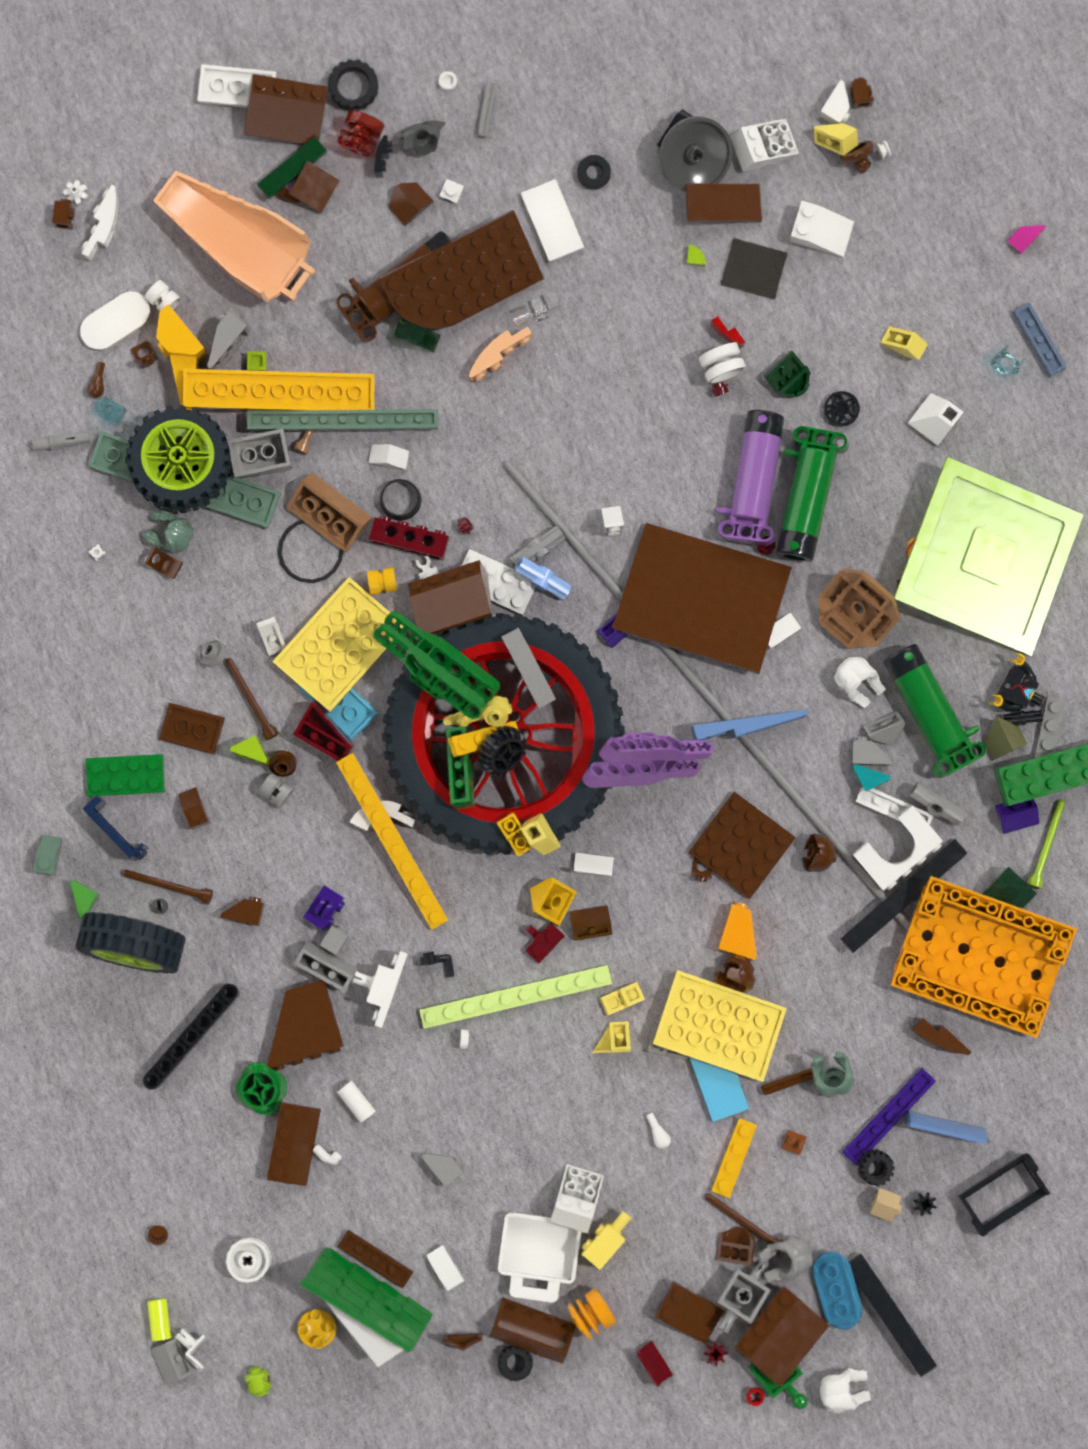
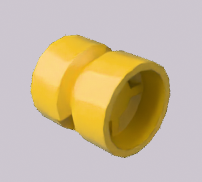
[367,567,397,595]

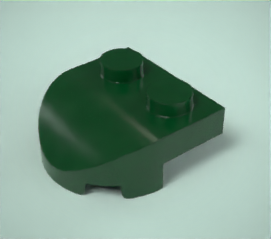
[763,351,811,397]

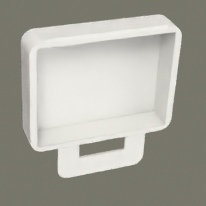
[498,1212,581,1302]

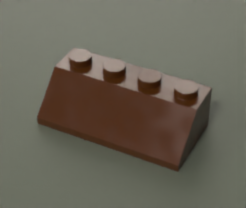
[267,1102,321,1186]

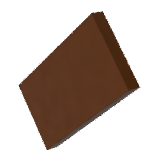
[685,184,762,222]

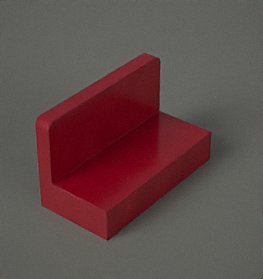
[636,1341,673,1387]

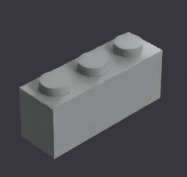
[294,941,358,992]

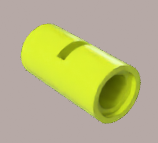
[147,1298,171,1341]

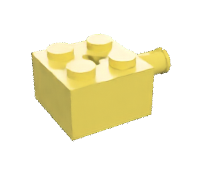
[581,1211,632,1270]

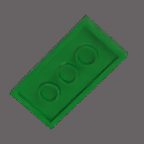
[86,754,165,797]

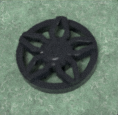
[824,391,860,427]

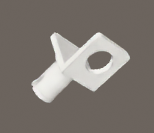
[175,1329,205,1373]

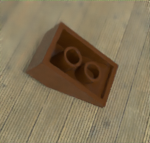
[655,1281,724,1344]

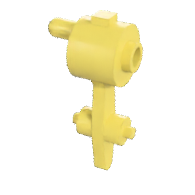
[443,696,512,727]

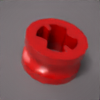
[746,1387,764,1406]

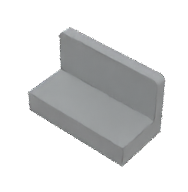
[151,1338,193,1385]

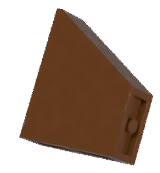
[267,980,344,1071]

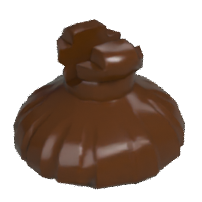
[840,140,874,174]

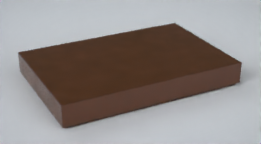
[159,703,225,755]

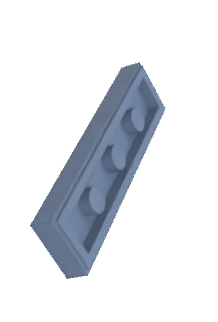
[1012,302,1067,378]

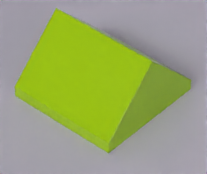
[229,735,269,766]

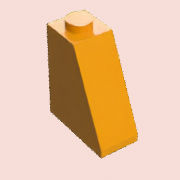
[717,902,757,961]

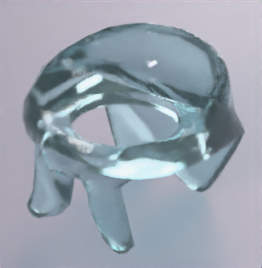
[991,345,1026,376]

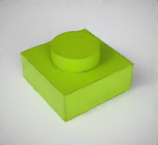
[247,351,267,371]

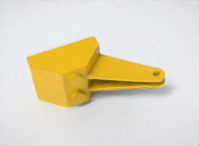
[156,304,208,410]

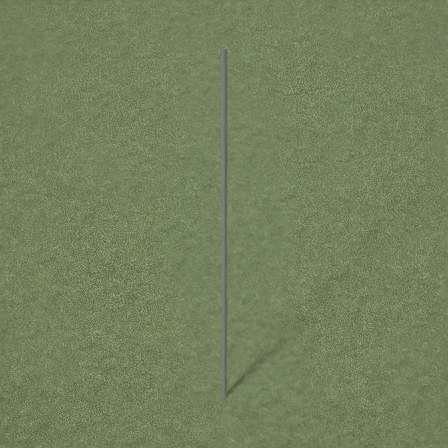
[503,461,926,941]

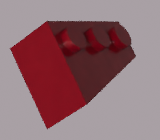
[293,701,355,761]

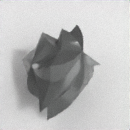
[392,120,446,155]

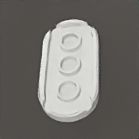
[80,292,150,350]

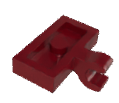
[525,923,565,964]

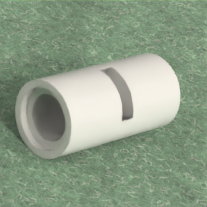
[337,1081,376,1123]

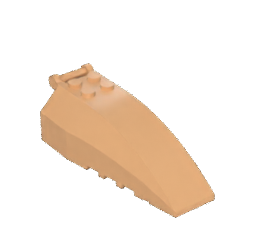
[153,171,316,303]

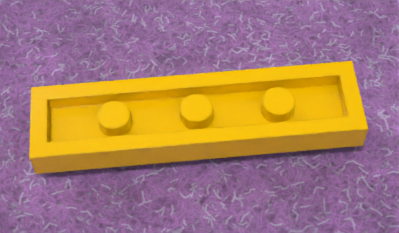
[448,721,518,757]
[711,1118,757,1198]

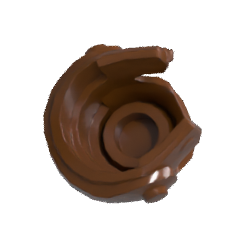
[714,955,755,993]

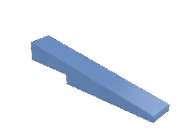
[690,710,808,740]

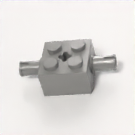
[714,1261,771,1334]

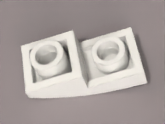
[426,1245,465,1291]

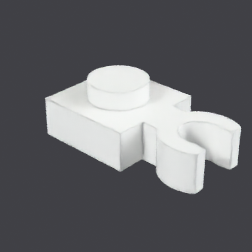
[416,556,439,579]

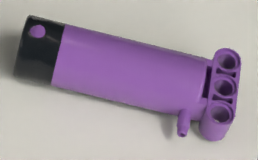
[716,410,784,546]

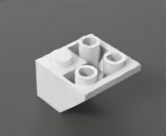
[907,393,963,446]

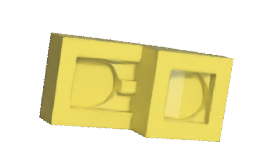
[599,982,645,1016]

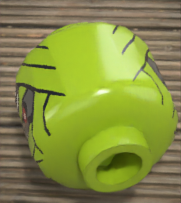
[244,1366,272,1397]

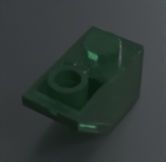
[393,319,441,353]

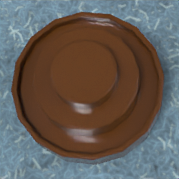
[268,750,297,777]

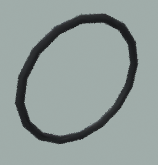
[278,520,343,583]

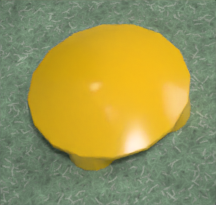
[298,1309,337,1349]

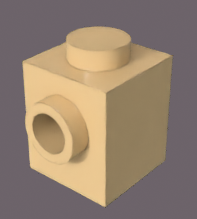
[870,1188,902,1222]

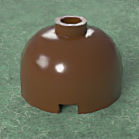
[802,833,837,872]

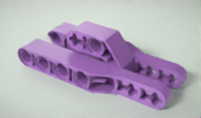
[582,732,714,788]

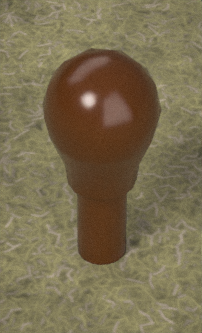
[87,362,105,398]

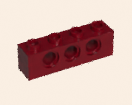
[369,516,449,561]

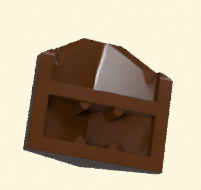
[389,182,434,226]
[716,1227,756,1266]
[443,1333,483,1351]

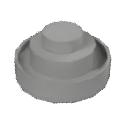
[200,640,226,667]

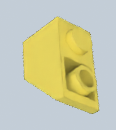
[521,813,561,855]

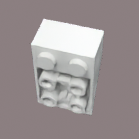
[730,119,799,171]
[550,1164,604,1233]

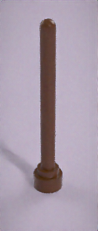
[225,658,279,741]
[122,870,213,905]
[705,1193,784,1255]

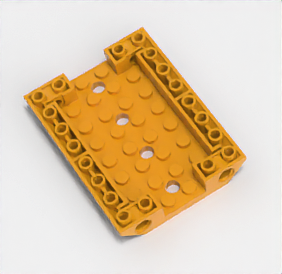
[891,876,1077,1038]

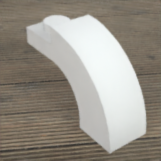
[350,801,416,832]

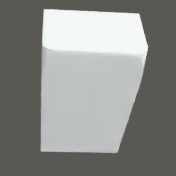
[768,613,801,650]

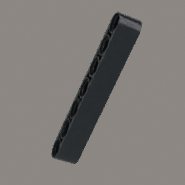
[143,984,240,1090]
[849,1253,937,1377]

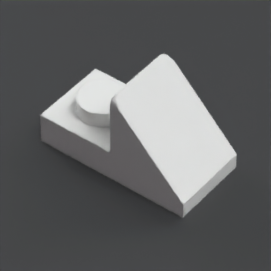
[257,617,286,656]

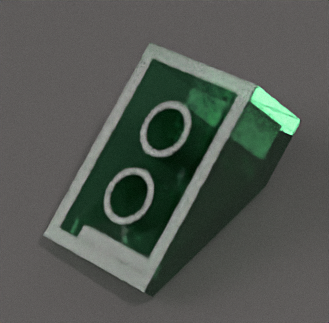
[981,867,1037,909]

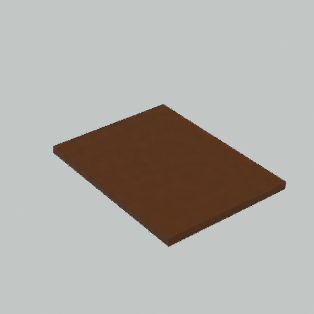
[612,523,792,674]

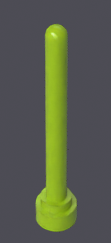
[1027,800,1065,889]

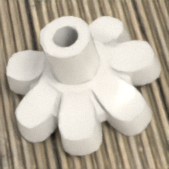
[63,180,88,205]

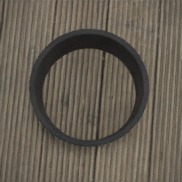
[380,479,421,521]

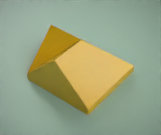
[530,877,577,926]

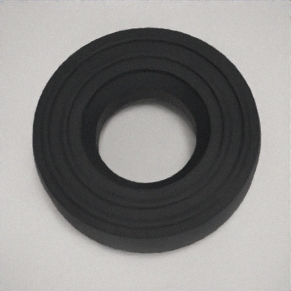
[577,155,611,190]

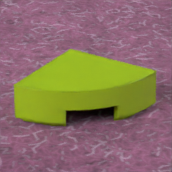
[687,245,706,266]

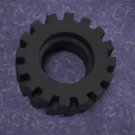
[857,1149,895,1186]
[498,1345,533,1381]

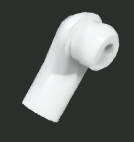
[313,1145,342,1165]

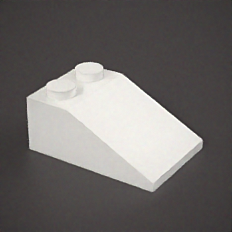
[789,201,854,258]

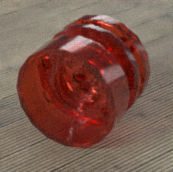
[336,110,385,157]

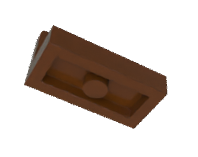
[570,905,613,941]

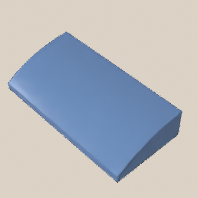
[905,1111,987,1144]

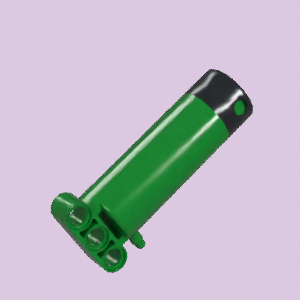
[776,426,849,562]
[883,644,986,779]

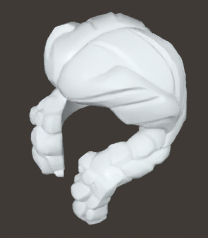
[834,657,886,709]
[820,1368,871,1413]

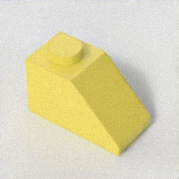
[814,123,858,156]
[880,326,928,360]

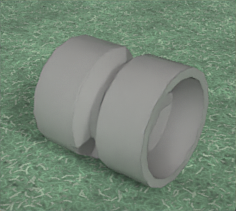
[258,773,294,808]

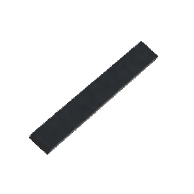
[840,839,968,954]

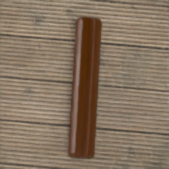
[761,1068,814,1095]

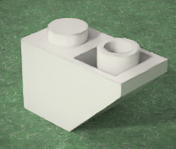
[601,506,624,536]

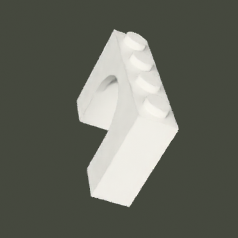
[853,804,943,890]

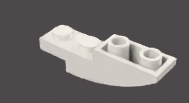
[81,185,119,261]

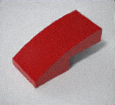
[711,316,745,348]

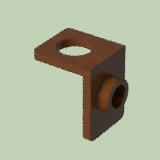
[131,341,157,368]
[145,547,183,579]
[691,858,712,882]

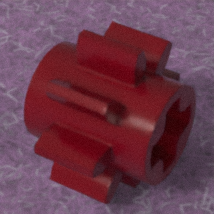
[703,1341,728,1366]

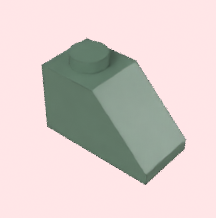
[33,835,62,876]

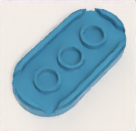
[813,1251,862,1330]

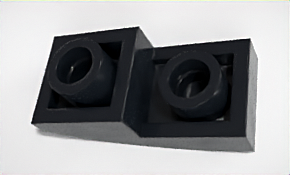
[375,135,393,178]

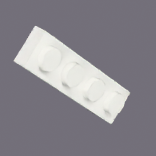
[855,787,933,825]

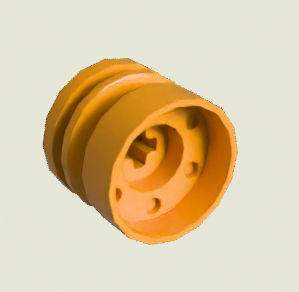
[568,1288,617,1341]

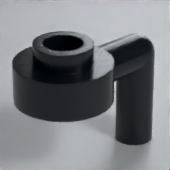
[419,952,455,978]

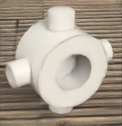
[89,544,106,561]

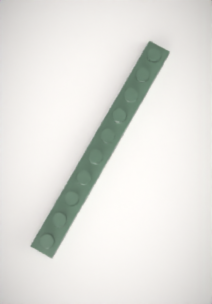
[247,409,438,431]

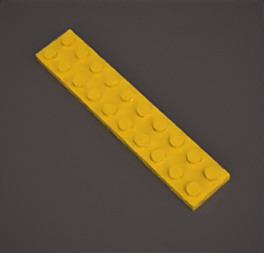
[183,369,374,410]

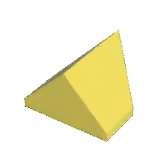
[592,1021,631,1053]

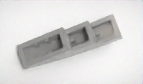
[501,628,556,708]

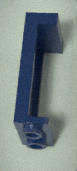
[82,795,149,861]

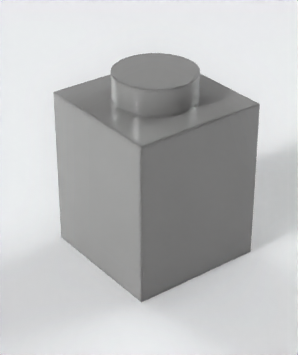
[320,925,349,956]

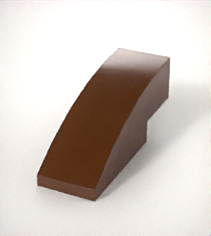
[911,1018,971,1055]

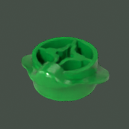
[235,1062,288,1115]

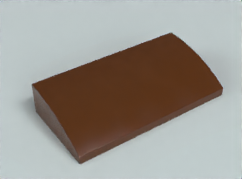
[489,1297,576,1364]

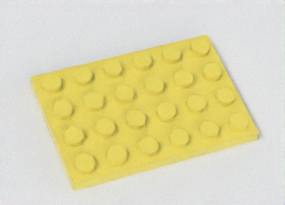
[272,577,403,713]
[652,970,787,1082]

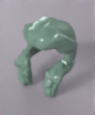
[142,509,194,554]
[810,1051,854,1098]

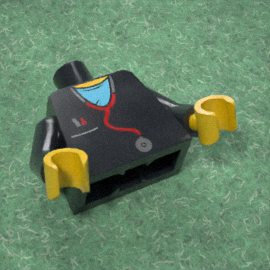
[989,652,1045,712]

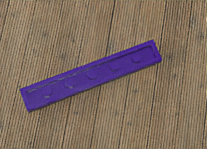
[842,1068,936,1166]

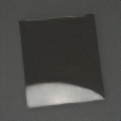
[720,238,788,300]

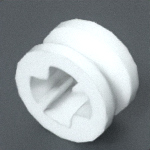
[876,141,891,160]

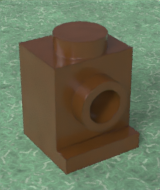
[850,77,874,109]
[52,199,75,230]

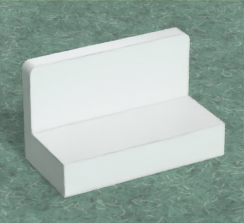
[573,853,614,877]

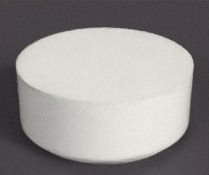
[438,71,457,92]
[459,1029,469,1049]

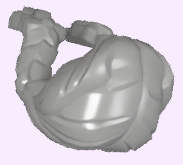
[757,1236,812,1282]

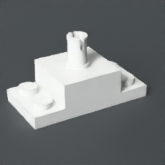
[352,951,407,1028]

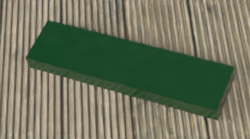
[257,137,327,200]

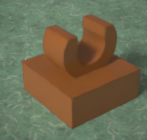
[782,1130,806,1155]

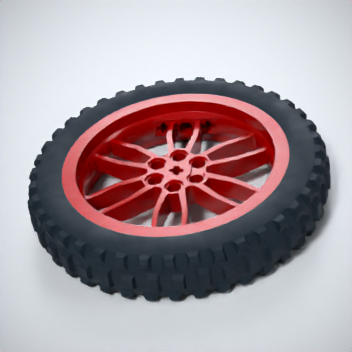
[382,613,625,855]

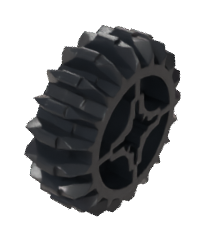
[477,725,527,776]

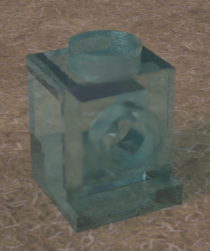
[95,397,127,427]

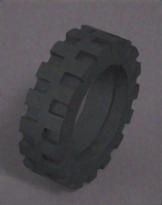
[328,59,379,112]

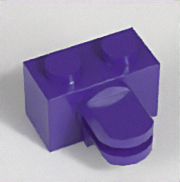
[303,885,345,931]

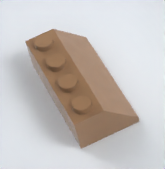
[286,472,373,553]

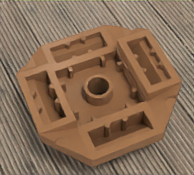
[818,568,901,649]

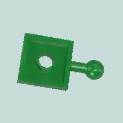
[748,1363,808,1409]

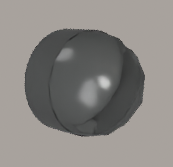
[152,898,168,914]

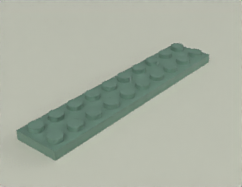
[88,431,281,529]

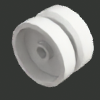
[698,342,747,384]
[226,1237,272,1283]

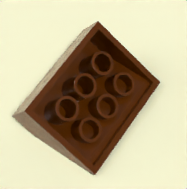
[243,74,327,145]
[408,560,492,635]
[734,1286,829,1387]

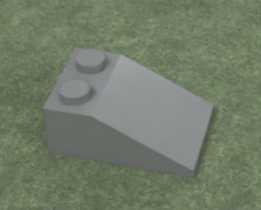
[207,311,251,370]
[227,428,293,478]

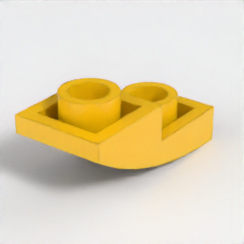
[497,812,533,857]

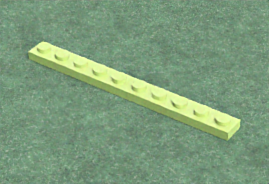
[420,965,612,1029]

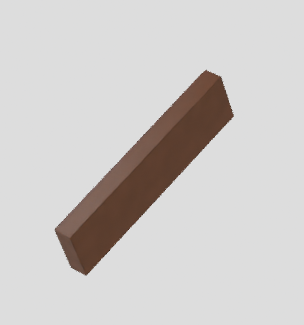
[338,1229,414,1288]

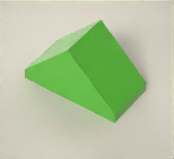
[70,880,100,919]

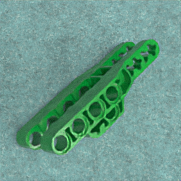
[374,611,500,719]

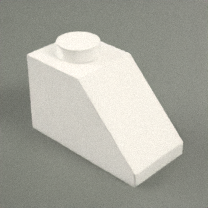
[819,80,850,124]

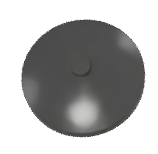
[659,116,733,191]

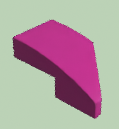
[1008,225,1047,254]

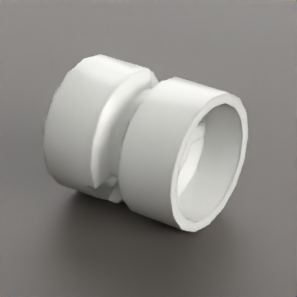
[145,280,181,311]

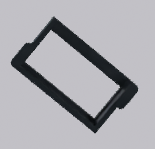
[957,1153,1050,1237]

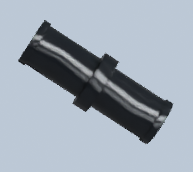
[1003,710,1043,726]

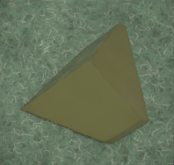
[984,716,1027,761]

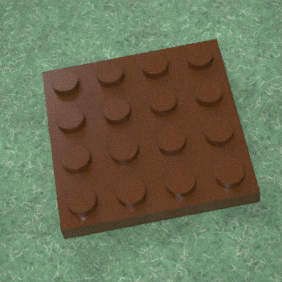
[688,791,796,899]

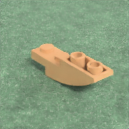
[469,327,532,382]

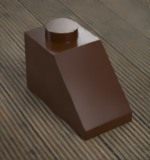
[178,787,211,830]
[221,896,265,926]

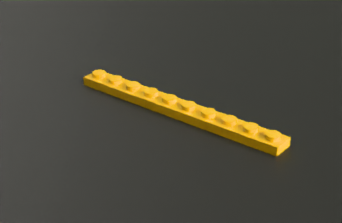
[336,753,448,930]

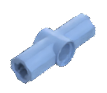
[514,557,571,600]

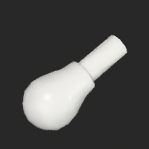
[646,1113,671,1149]

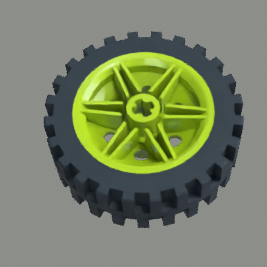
[126,405,232,513]
[75,912,186,974]

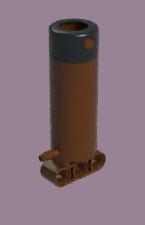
[336,231,452,342]

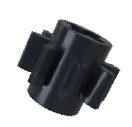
[912,1192,937,1216]

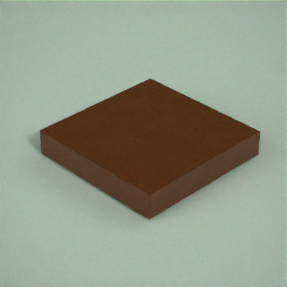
[288,161,340,213]

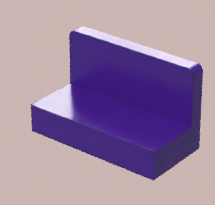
[995,799,1040,834]

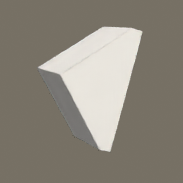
[369,444,409,470]

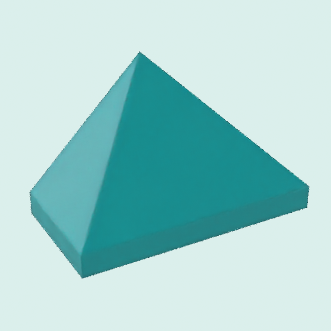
[852,764,891,792]

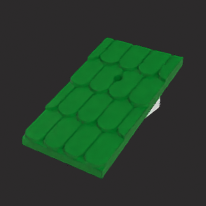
[299,1248,433,1367]

